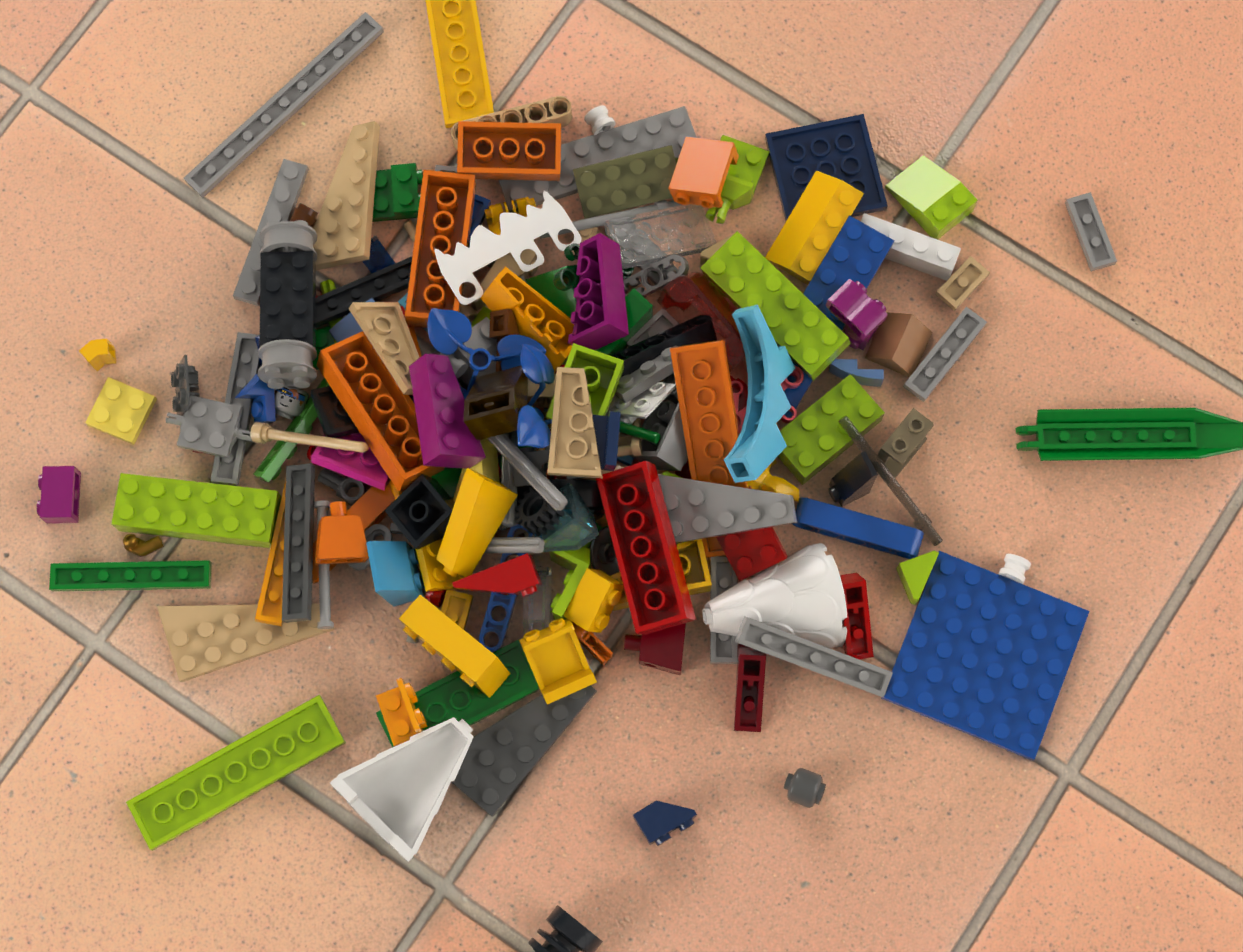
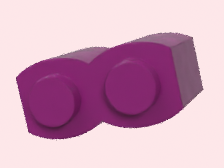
[825,279,888,341]

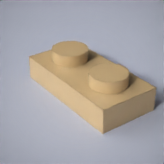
[935,256,990,311]

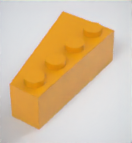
[480,266,574,373]

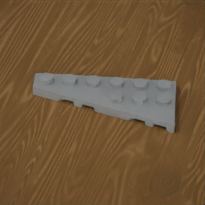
[658,474,797,543]

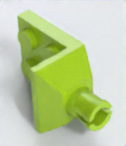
[705,135,769,224]
[549,523,597,620]

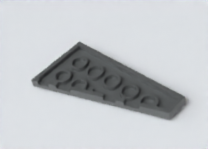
[452,685,597,817]

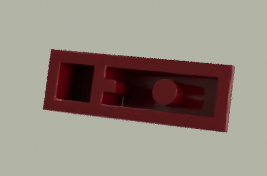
[734,644,766,732]

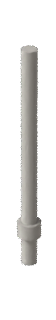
[540,200,687,239]

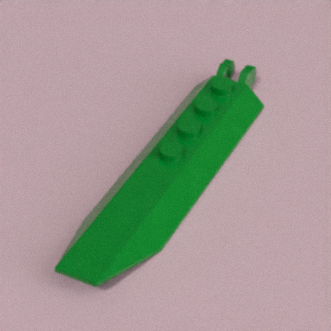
[1015,408,1243,461]

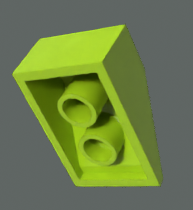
[885,155,978,240]
[546,343,624,420]

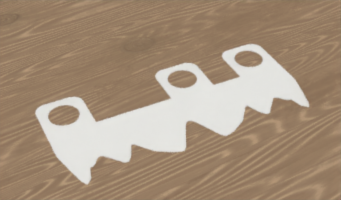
[435,191,582,305]

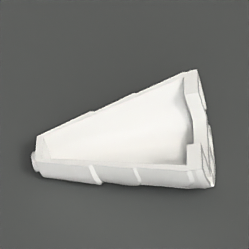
[702,543,847,648]
[330,718,474,862]

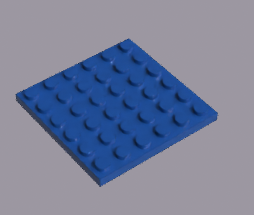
[881,551,1090,761]

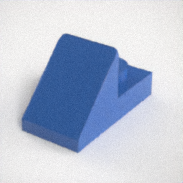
[235,373,276,424]

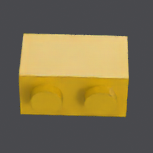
[564,568,624,633]

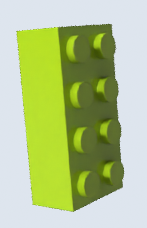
[777,374,885,485]

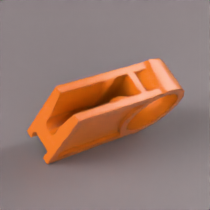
[571,621,613,666]

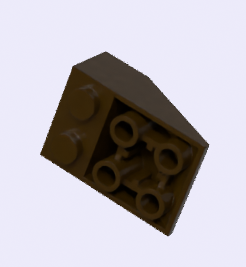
[463,365,528,441]

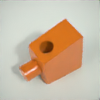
[314,501,369,565]

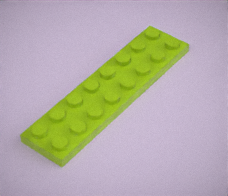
[126,695,346,851]

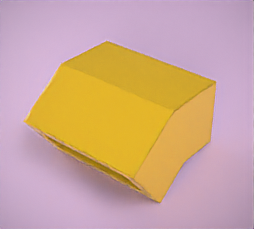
[79,339,116,371]

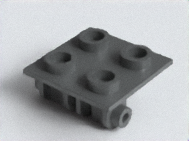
[171,355,200,416]

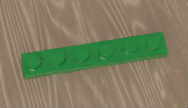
[49,560,212,592]

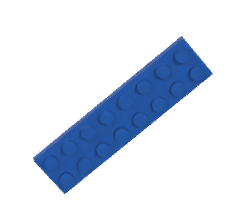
[784,215,895,418]

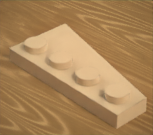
[349,302,420,395]
[547,367,603,478]

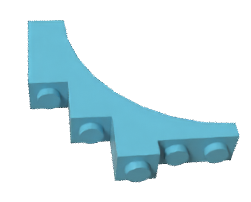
[724,305,795,483]

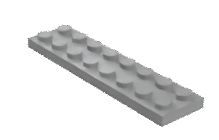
[498,106,697,213]

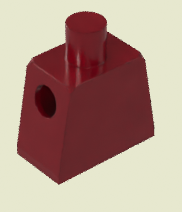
[624,623,686,675]

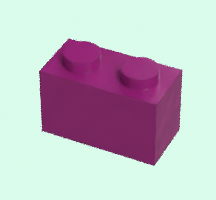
[37,466,81,524]

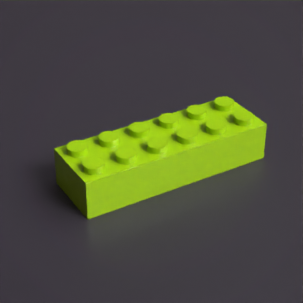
[700,231,850,381]
[111,473,282,548]

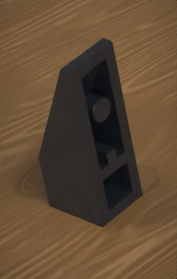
[828,451,878,507]

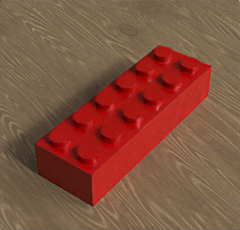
[596,461,696,635]

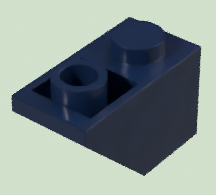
[633,800,697,846]

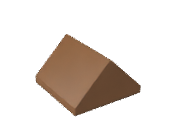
[865,312,933,377]

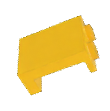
[519,618,597,705]

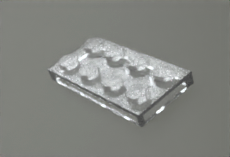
[604,204,717,269]

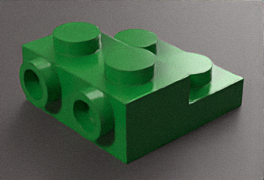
[372,163,423,222]

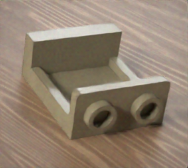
[874,408,934,480]

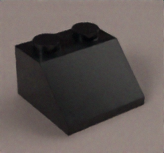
[385,474,455,550]

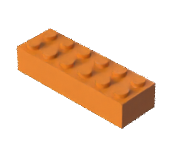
[405,170,476,328]
[317,331,445,493]

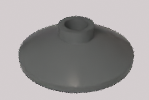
[590,527,620,576]

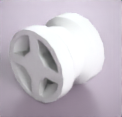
[584,105,616,136]
[999,554,1031,584]

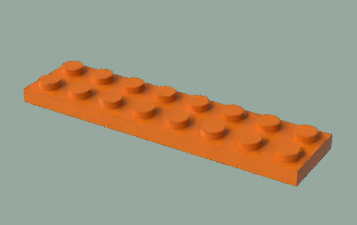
[670,340,748,558]

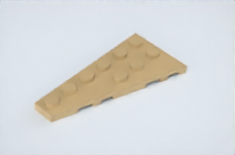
[313,121,380,270]
[157,603,334,682]

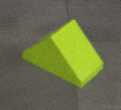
[896,550,939,605]

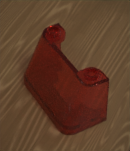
[657,272,746,374]

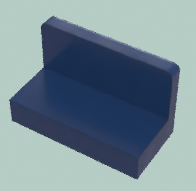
[593,411,621,471]

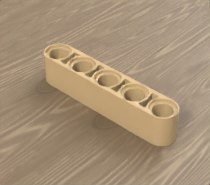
[451,96,572,149]

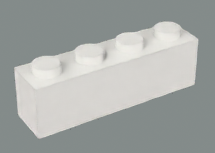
[861,213,961,281]

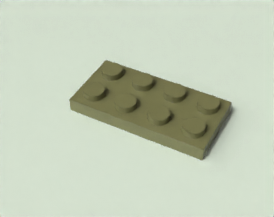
[573,145,676,219]

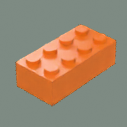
[457,121,561,181]

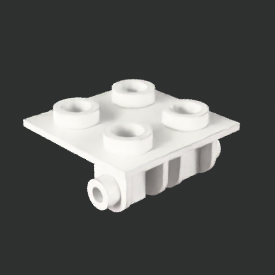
[608,382,676,425]

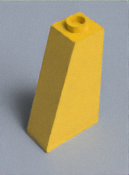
[436,468,518,578]

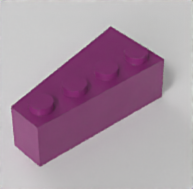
[568,233,629,350]
[409,353,486,469]

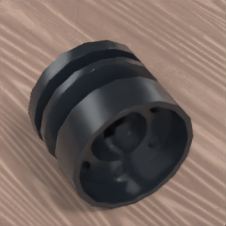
[528,905,603,952]

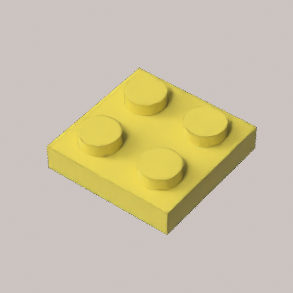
[85,377,157,445]

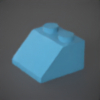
[366,541,425,607]

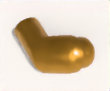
[123,534,164,557]

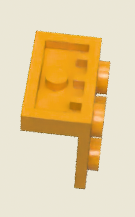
[375,678,428,747]

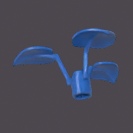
[427,308,546,400]
[516,344,555,448]

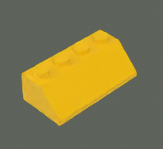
[765,171,864,285]

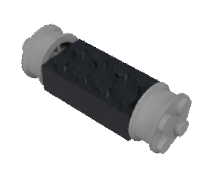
[258,220,317,389]

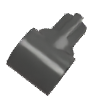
[318,468,367,506]

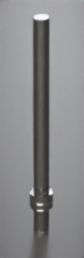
[838,415,943,546]

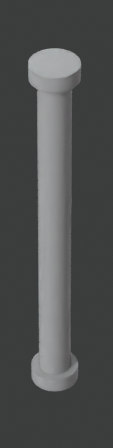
[314,500,334,629]

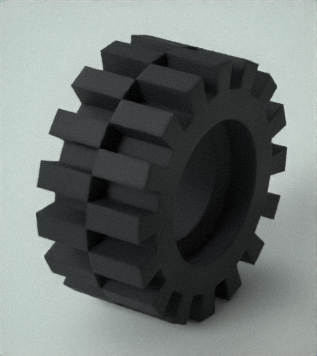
[514,486,566,536]

